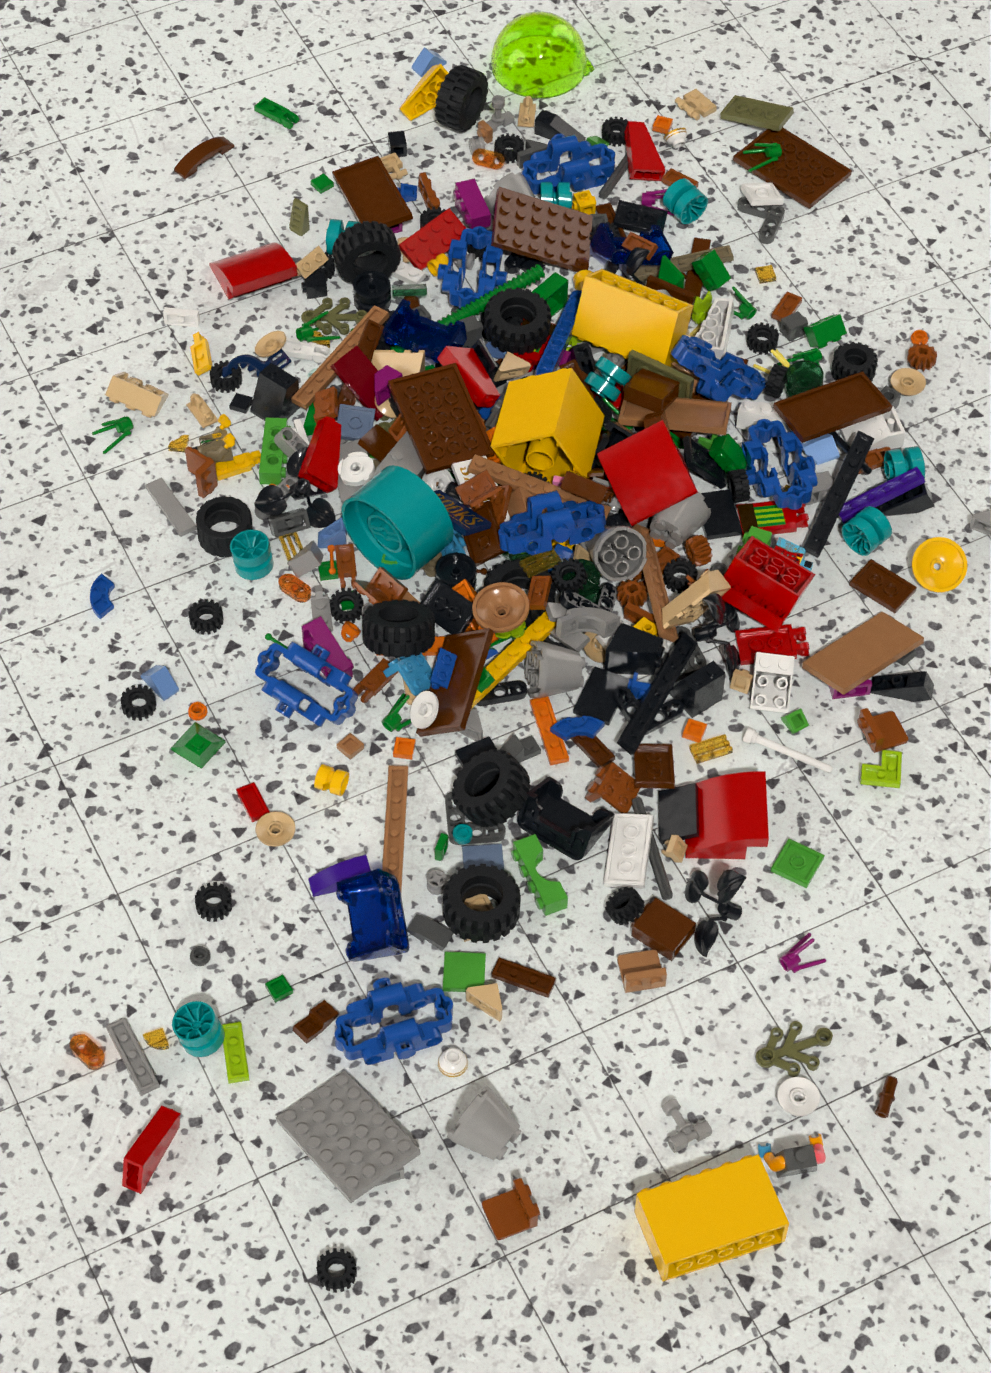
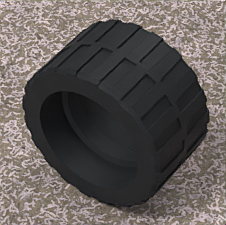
[196,496,253,557]

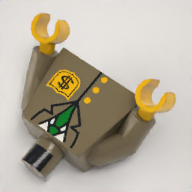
[191,414,235,463]

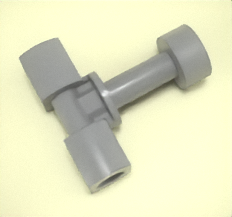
[486,95,514,132]
[662,1099,712,1153]

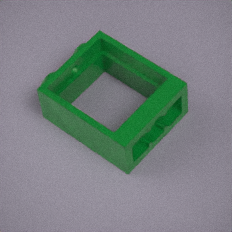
[532,272,568,318]

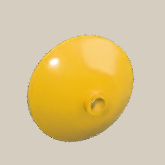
[911,537,967,593]

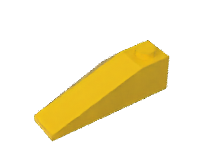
[399,64,449,121]

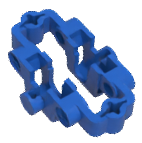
[522,133,615,195]
[438,226,508,308]
[671,335,767,402]
[742,419,818,510]
[498,490,606,555]
[255,642,358,727]
[335,978,453,1065]

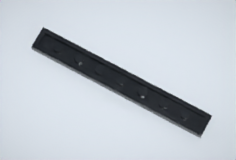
[803,430,875,558]
[617,632,698,755]

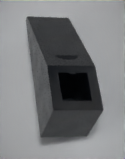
[870,671,934,702]

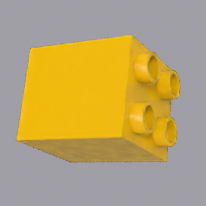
[491,368,605,484]

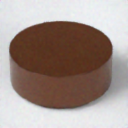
[402,295,420,311]

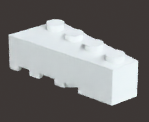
[693,298,734,360]
[736,401,805,443]

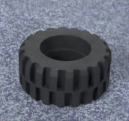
[435,65,488,132]
[332,221,401,284]
[483,287,551,355]
[484,558,556,628]
[362,600,435,658]
[452,749,530,827]
[443,864,521,943]

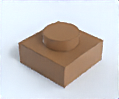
[477,120,493,144]
[337,733,364,760]

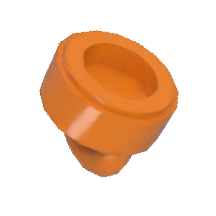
[341,621,361,642]

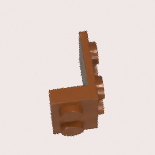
[313,386,338,424]
[185,446,218,499]
[454,469,502,509]
[353,567,408,605]
[857,708,909,753]
[585,762,640,814]
[482,1178,540,1240]

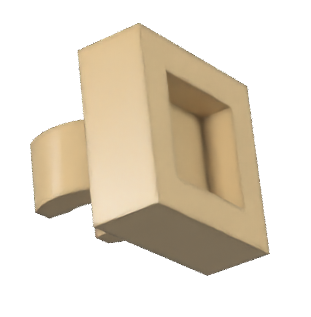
[730,669,754,694]
[661,835,688,863]

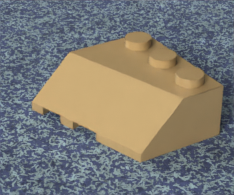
[371,350,425,376]
[105,372,169,418]
[662,570,731,629]

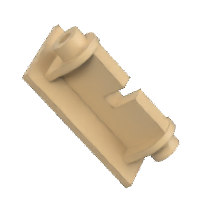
[518,96,536,127]
[296,245,329,279]
[186,393,218,428]

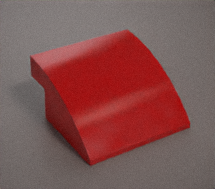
[209,242,297,300]
[597,420,698,526]
[722,536,816,633]
[685,771,769,859]

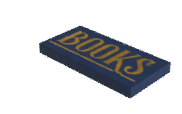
[434,490,492,536]

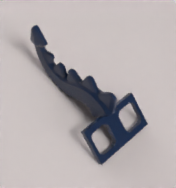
[222,348,292,378]

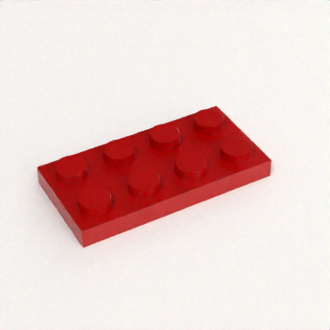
[399,208,467,271]

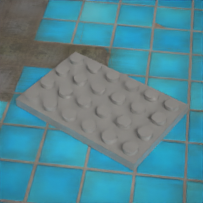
[276,1070,421,1203]

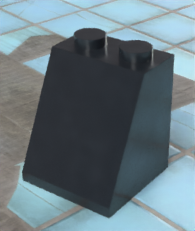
[250,363,300,421]
[604,623,665,675]
[669,660,726,718]

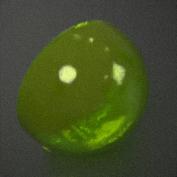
[491,11,594,99]

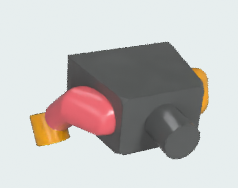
[758,1134,826,1178]

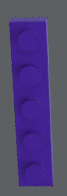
[839,467,926,524]

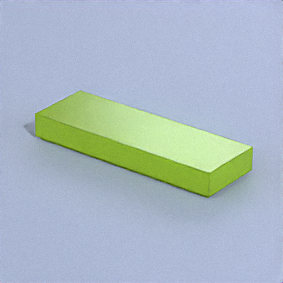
[222,1022,250,1084]

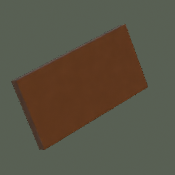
[332,156,413,227]
[773,371,892,443]
[416,628,494,737]

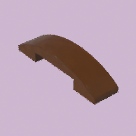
[174,136,235,179]

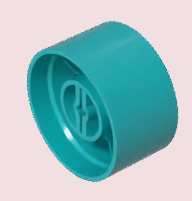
[342,465,454,580]

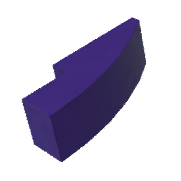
[308,855,371,897]

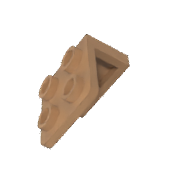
[617,950,667,993]

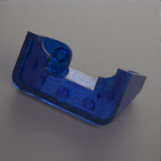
[590,223,674,265]
[382,299,467,363]
[336,869,410,962]

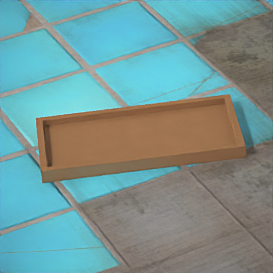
[618,397,732,435]
[802,611,924,695]

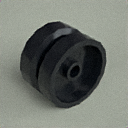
[353,271,391,313]
[435,552,477,590]

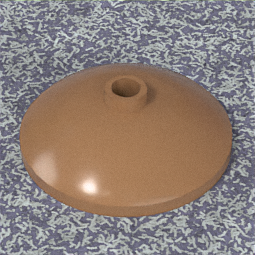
[472,582,530,633]

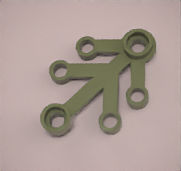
[301,297,367,335]
[756,1021,833,1077]

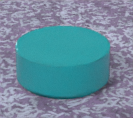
[453,824,473,844]

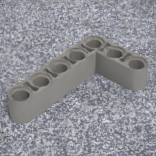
[255,427,309,520]

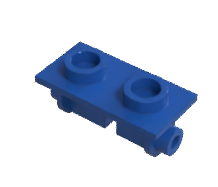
[430,648,457,689]

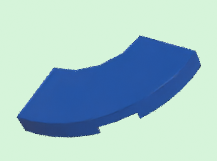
[90,573,115,619]
[550,716,605,741]

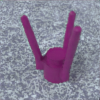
[642,189,674,216]
[779,933,826,973]

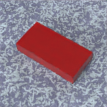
[236,782,270,823]

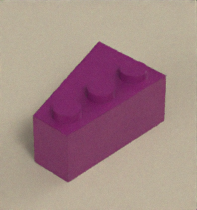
[453,178,491,229]
[301,616,354,678]

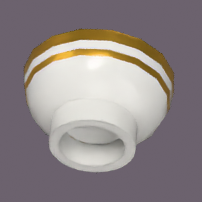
[664,128,687,148]
[438,1048,468,1077]

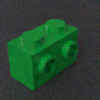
[692,249,731,291]
[804,314,847,349]
[708,433,747,475]

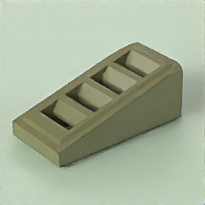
[289,198,310,236]

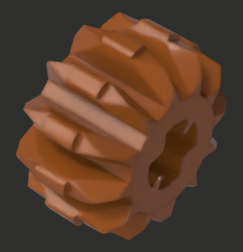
[907,342,937,372]
[685,535,713,567]
[616,579,648,607]

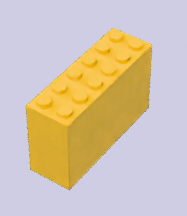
[572,269,694,367]
[634,1154,789,1282]

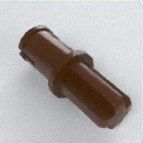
[875,1076,898,1118]

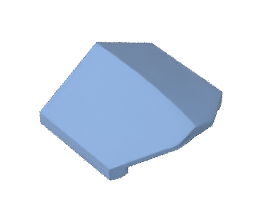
[801,434,840,465]

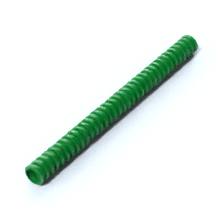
[386,264,545,353]

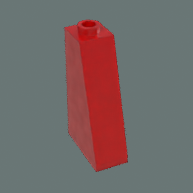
[624,121,666,181]
[437,346,500,408]
[298,416,342,493]
[122,1106,181,1194]

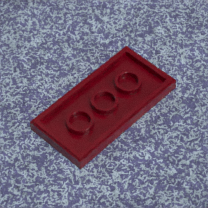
[330,345,384,422]

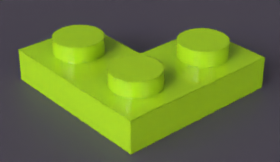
[860,750,902,789]

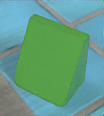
[586,136,609,146]
[781,708,809,734]

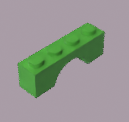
[511,834,568,916]

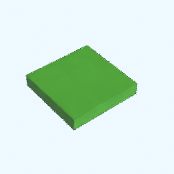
[771,839,825,888]
[443,952,486,992]

